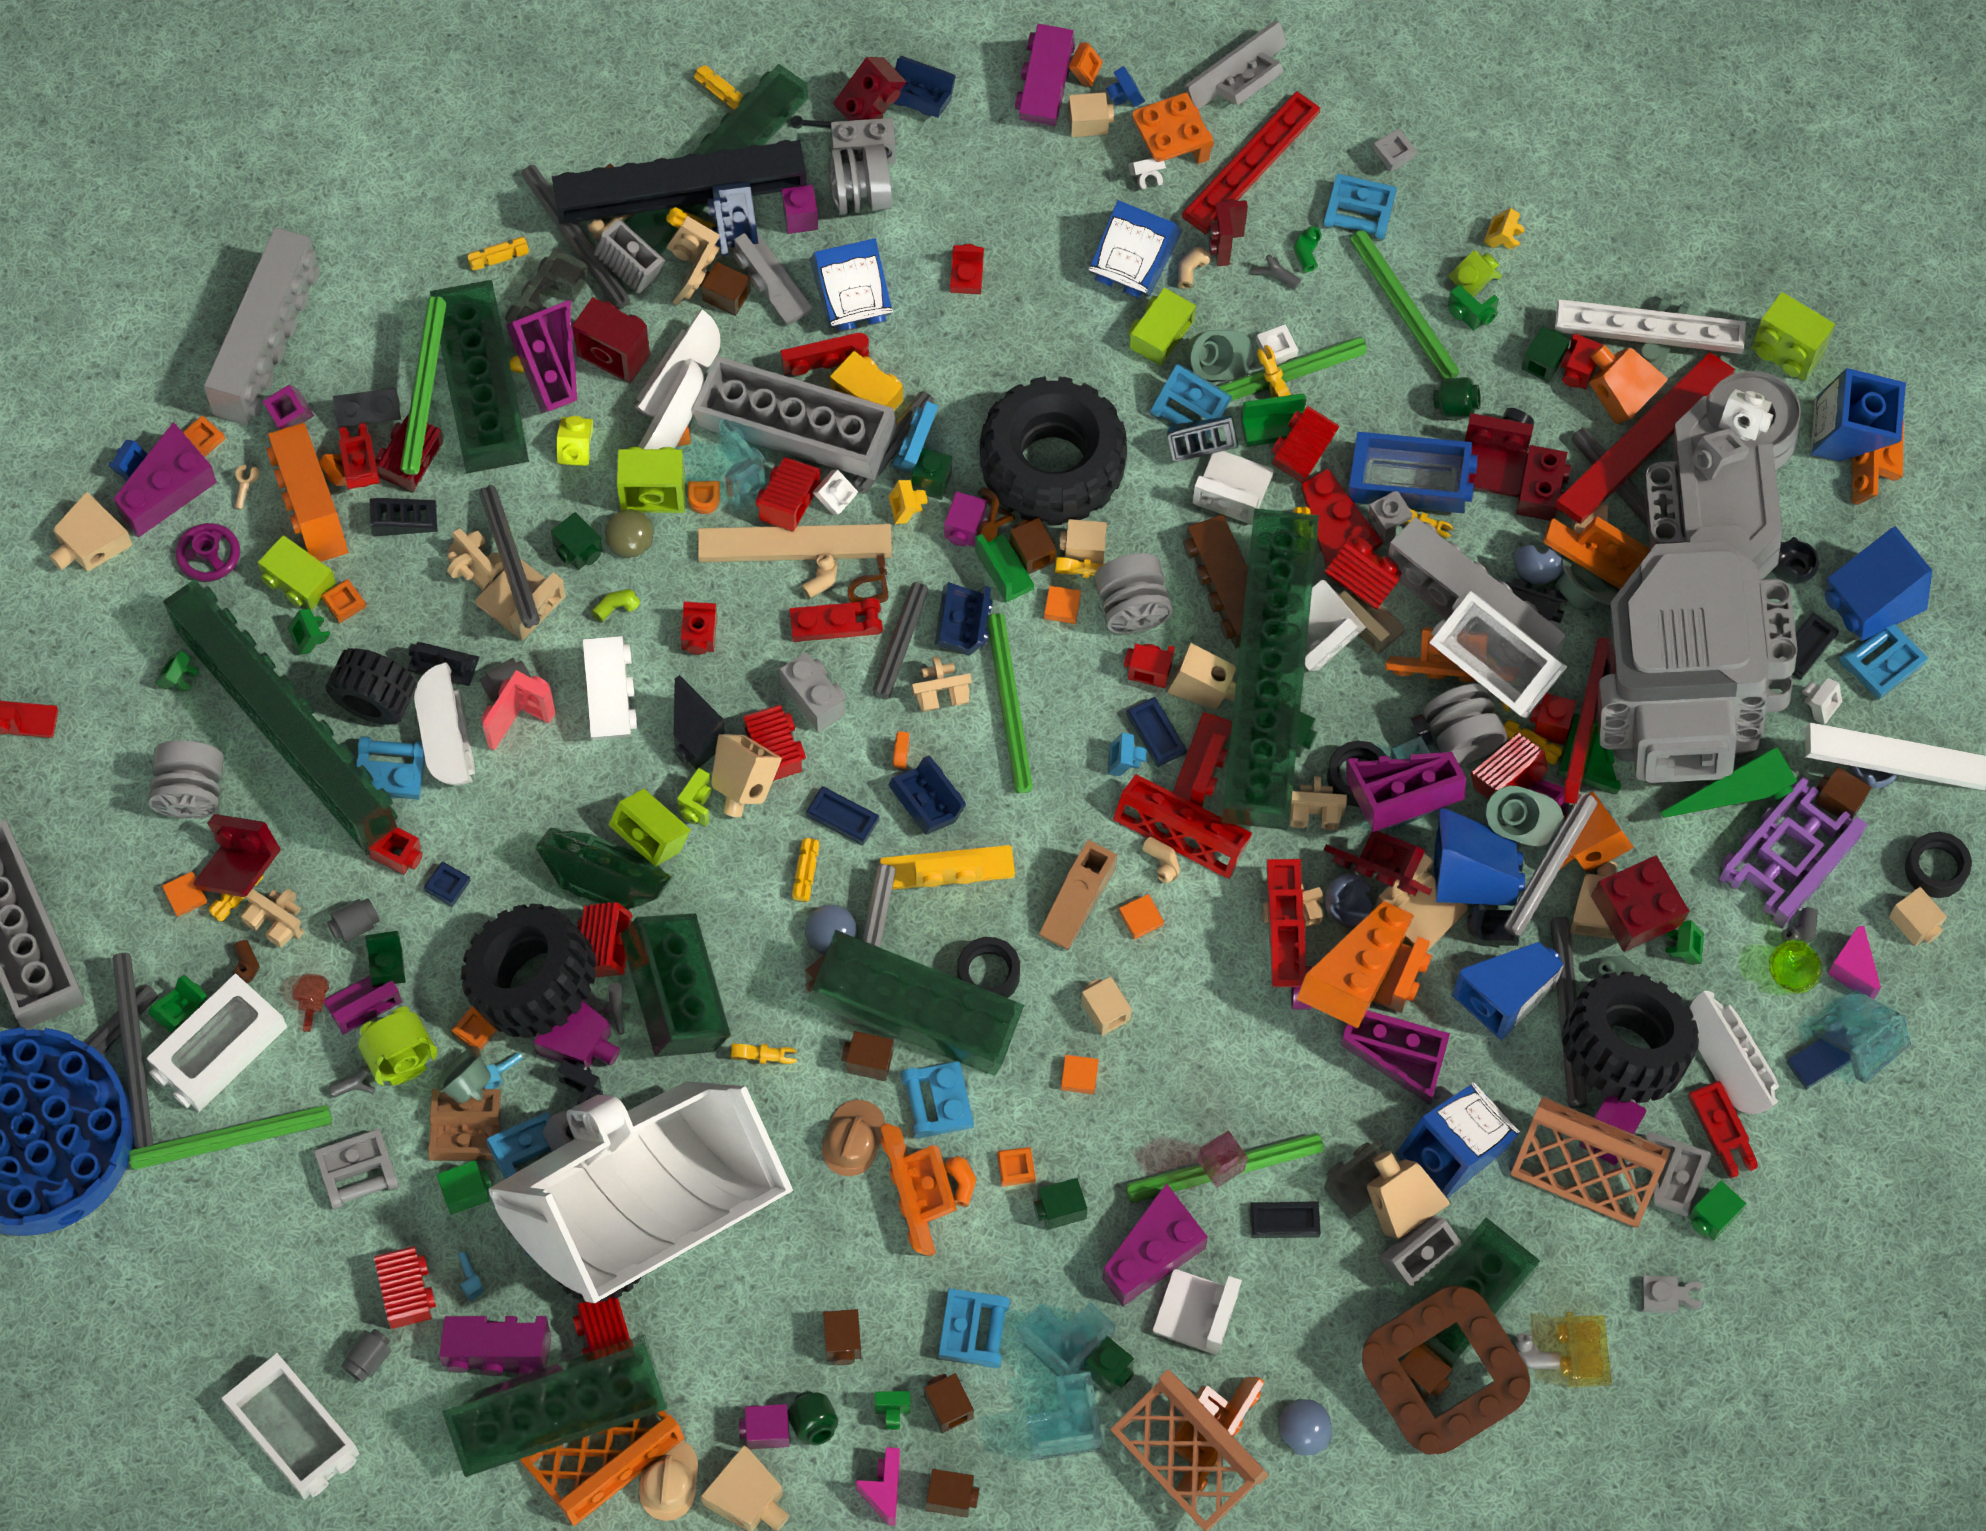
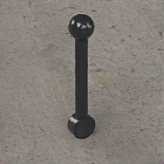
[791,115,848,129]

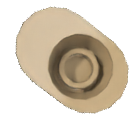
[639,1440,698,1521]

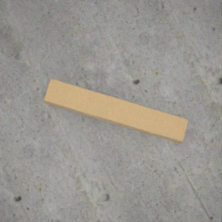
[698,524,892,562]

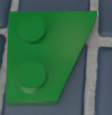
[1557,713,1621,795]

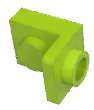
[677,768,712,827]

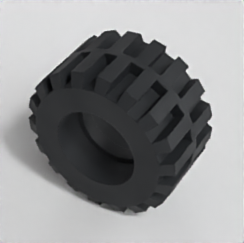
[325,648,417,725]

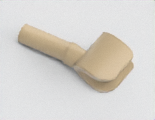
[234,465,260,510]

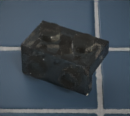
[1324,1139,1384,1220]

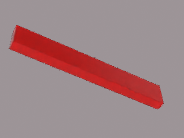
[1182,91,1321,235]
[1564,637,1608,804]

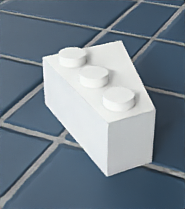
[583,636,637,741]

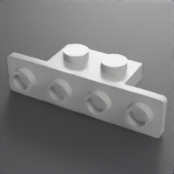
[1185,20,1287,110]
[729,232,812,325]

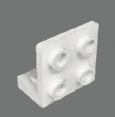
[1193,451,1274,525]
[1277,580,1366,671]
[1153,1269,1242,1356]

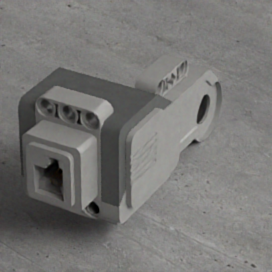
[1597,371,1801,783]

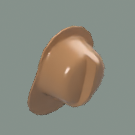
[822,1099,886,1177]

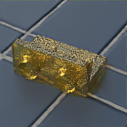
[1557,1312,1612,1388]

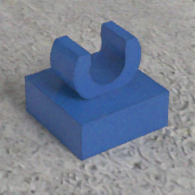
[1106,66,1145,107]
[108,440,148,482]

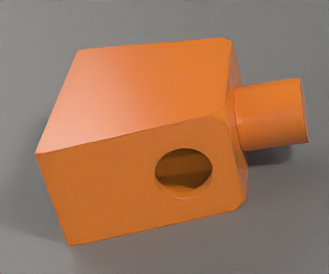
[1590,344,1668,424]
[1559,791,1634,872]

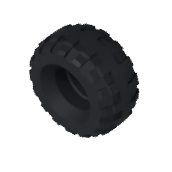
[980,376,1127,525]

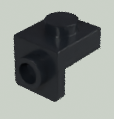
[1467,904,1519,946]
[557,1060,603,1105]

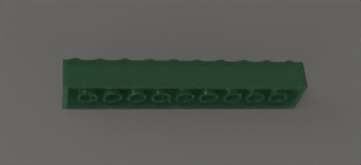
[1221,508,1319,830]
[163,579,398,856]

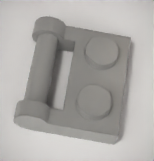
[314,1128,399,1210]

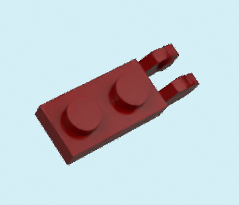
[339,422,380,489]
[1687,1081,1758,1179]

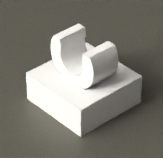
[1128,158,1166,189]
[1256,324,1298,365]
[812,469,858,515]
[1802,678,1843,725]

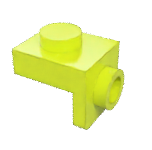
[557,416,593,466]

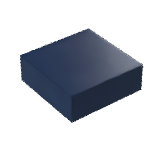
[424,861,471,907]

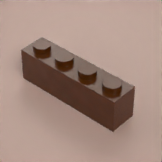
[1183,514,1273,649]

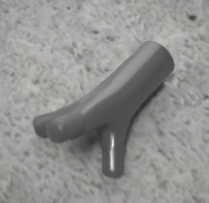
[1251,255,1301,290]
[599,982,630,1035]
[329,1066,375,1098]

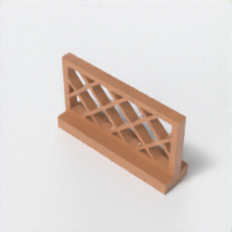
[1510,1097,1670,1228]
[1110,1369,1270,1531]

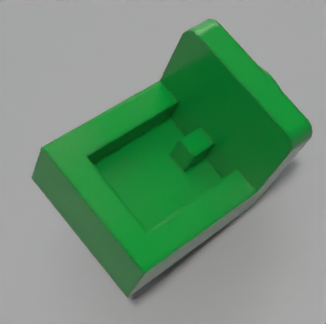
[1447,284,1499,331]
[148,975,207,1034]

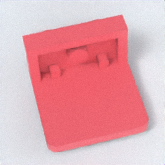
[481,670,556,750]

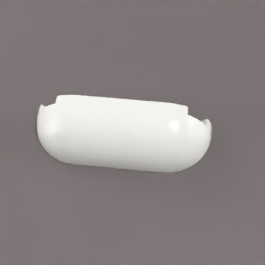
[635,310,720,418]
[638,358,705,449]
[414,662,475,785]
[1690,991,1779,1114]

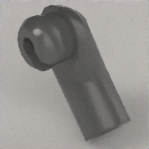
[1782,907,1818,949]

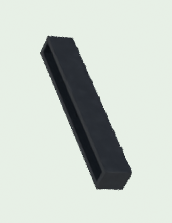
[552,140,807,225]

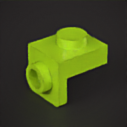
[1448,249,1503,297]

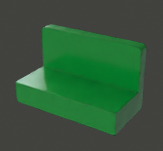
[1241,393,1306,447]
[975,533,1034,603]

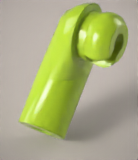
[591,589,640,622]

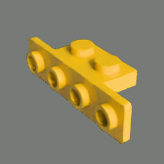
[880,845,1015,890]

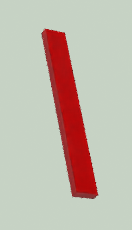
[1555,352,1735,525]

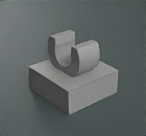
[1373,129,1417,172]

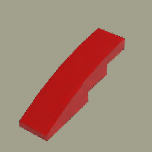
[1266,859,1306,988]

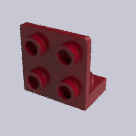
[1457,413,1534,497]
[193,814,281,897]

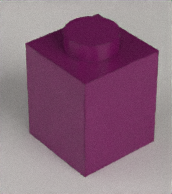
[782,185,818,234]
[263,384,314,429]
[944,491,987,547]
[739,1404,790,1450]

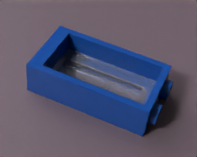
[1349,431,1478,514]

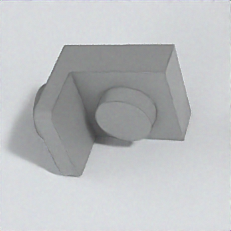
[1691,428,1750,480]
[1368,491,1412,545]

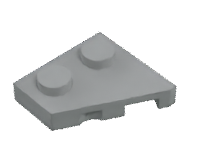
[1646,1131,1711,1217]

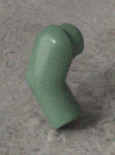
[1597,955,1647,977]

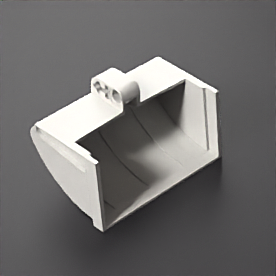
[489,1081,793,1303]

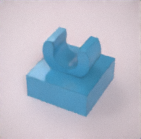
[1108,732,1147,776]

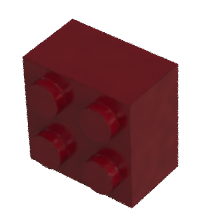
[572,297,650,384]
[1591,855,1690,953]

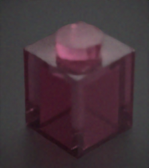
[1197,1130,1248,1188]

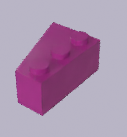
[1015,23,1076,126]
[506,299,577,414]
[114,422,217,537]
[1346,752,1466,832]
[1341,1010,1450,1104]
[1102,1183,1208,1306]
[439,1316,552,1379]

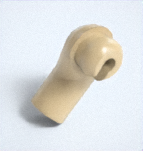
[1178,246,1211,289]
[801,553,838,599]

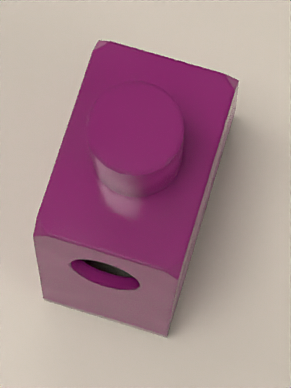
[533,1001,621,1067]

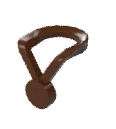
[977,487,1016,542]
[847,554,889,603]

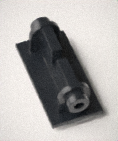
[333,388,401,427]
[1505,578,1568,623]
[407,641,480,686]

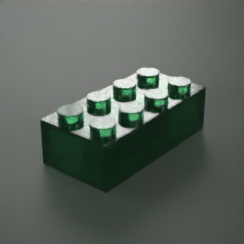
[621,913,731,1057]
[1408,1217,1540,1372]

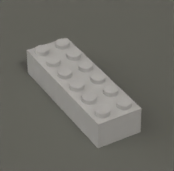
[204,227,320,426]
[692,356,897,480]
[1387,517,1567,684]
[0,820,86,1029]

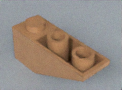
[1039,840,1117,950]

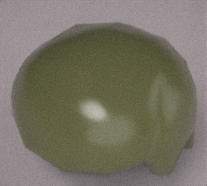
[605,509,654,558]

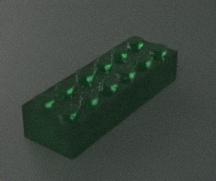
[430,279,529,474]
[807,930,1024,1076]
[442,1334,667,1477]

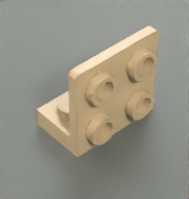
[666,216,720,306]
[475,559,566,641]
[1376,853,1468,950]

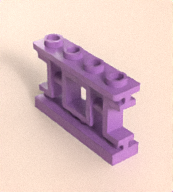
[1719,777,1868,929]

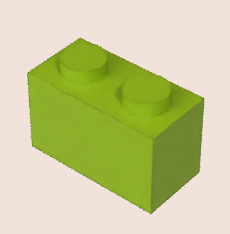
[1128,287,1196,366]
[258,535,336,611]
[608,788,691,867]

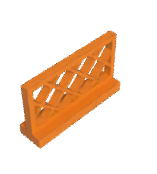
[520,1373,685,1526]

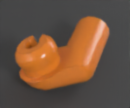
[944,1156,976,1207]

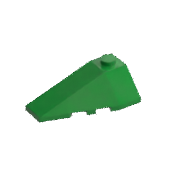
[1660,747,1797,818]

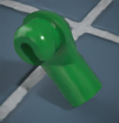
[1294,226,1322,273]

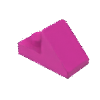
[855,1447,900,1526]

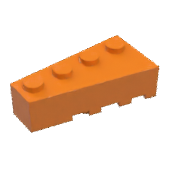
[266,422,349,562]
[1297,901,1414,1028]

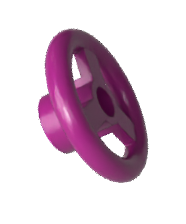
[176,523,240,582]

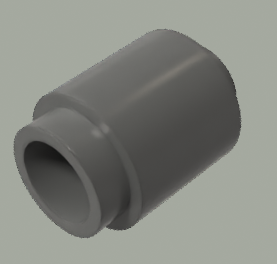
[479,658,531,702]
[327,898,380,943]
[341,1329,392,1383]

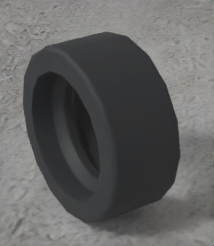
[1327,740,1386,807]
[1904,831,1972,898]
[957,937,1020,1004]

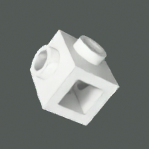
[1719,389,1773,441]

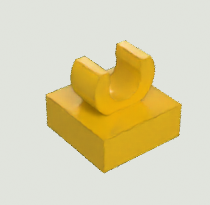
[1483,208,1525,249]
[888,480,928,524]

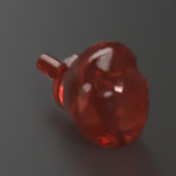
[291,974,329,1032]

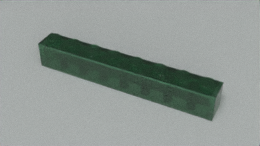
[624,64,808,255]

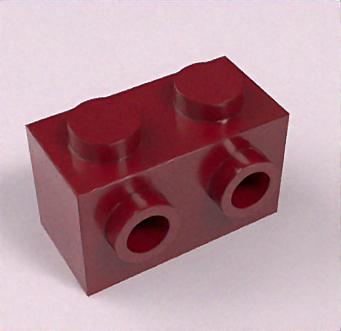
[833,57,906,121]
[1516,445,1571,521]

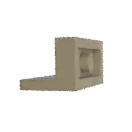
[1339,590,1405,654]

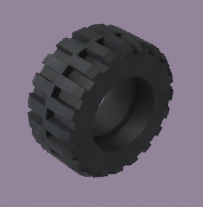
[461,903,596,1038]
[1561,972,1699,1103]

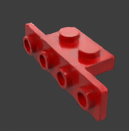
[0,700,59,738]
[1161,712,1233,837]

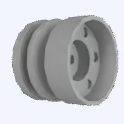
[829,143,892,215]
[1094,553,1173,634]
[1423,683,1508,766]
[148,740,224,819]

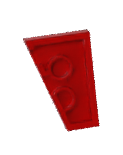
[1301,469,1382,577]

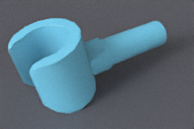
[484,1052,523,1089]
[458,1252,484,1301]

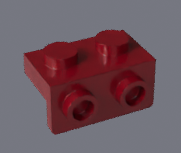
[1209,199,1248,266]

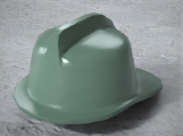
[1182,330,1254,381]
[1555,556,1620,610]
[1485,785,1564,847]
[438,1046,491,1104]

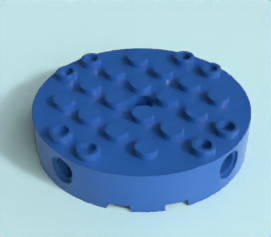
[0,1027,134,1236]

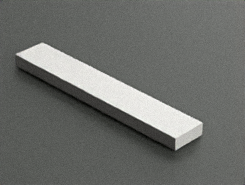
[1554,299,1746,354]
[1805,723,1986,791]

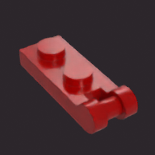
[780,333,869,376]
[790,598,883,642]

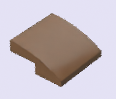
[428,1089,501,1161]

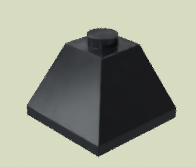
[673,675,725,770]

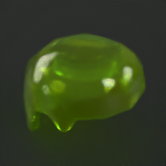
[1769,940,1822,994]

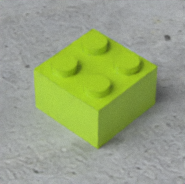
[1751,292,1836,381]
[617,447,686,513]

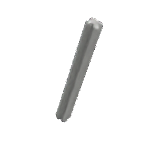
[1504,793,1597,937]
[847,864,895,1025]

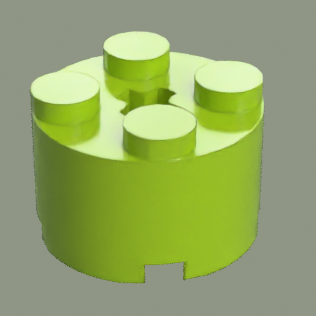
[358,1006,437,1086]

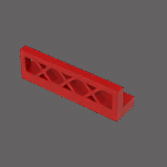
[1113,774,1253,879]

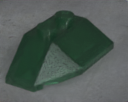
[536,828,671,910]

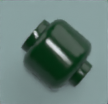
[1433,377,1481,419]
[788,1391,839,1445]

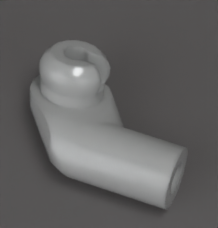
[1513,1333,1560,1369]

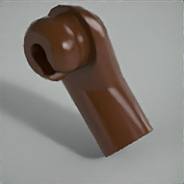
[233,940,260,984]

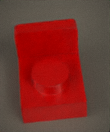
[950,244,984,295]

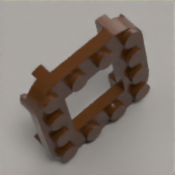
[1362,1285,1530,1455]

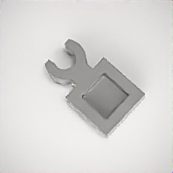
[1642,1275,1703,1314]

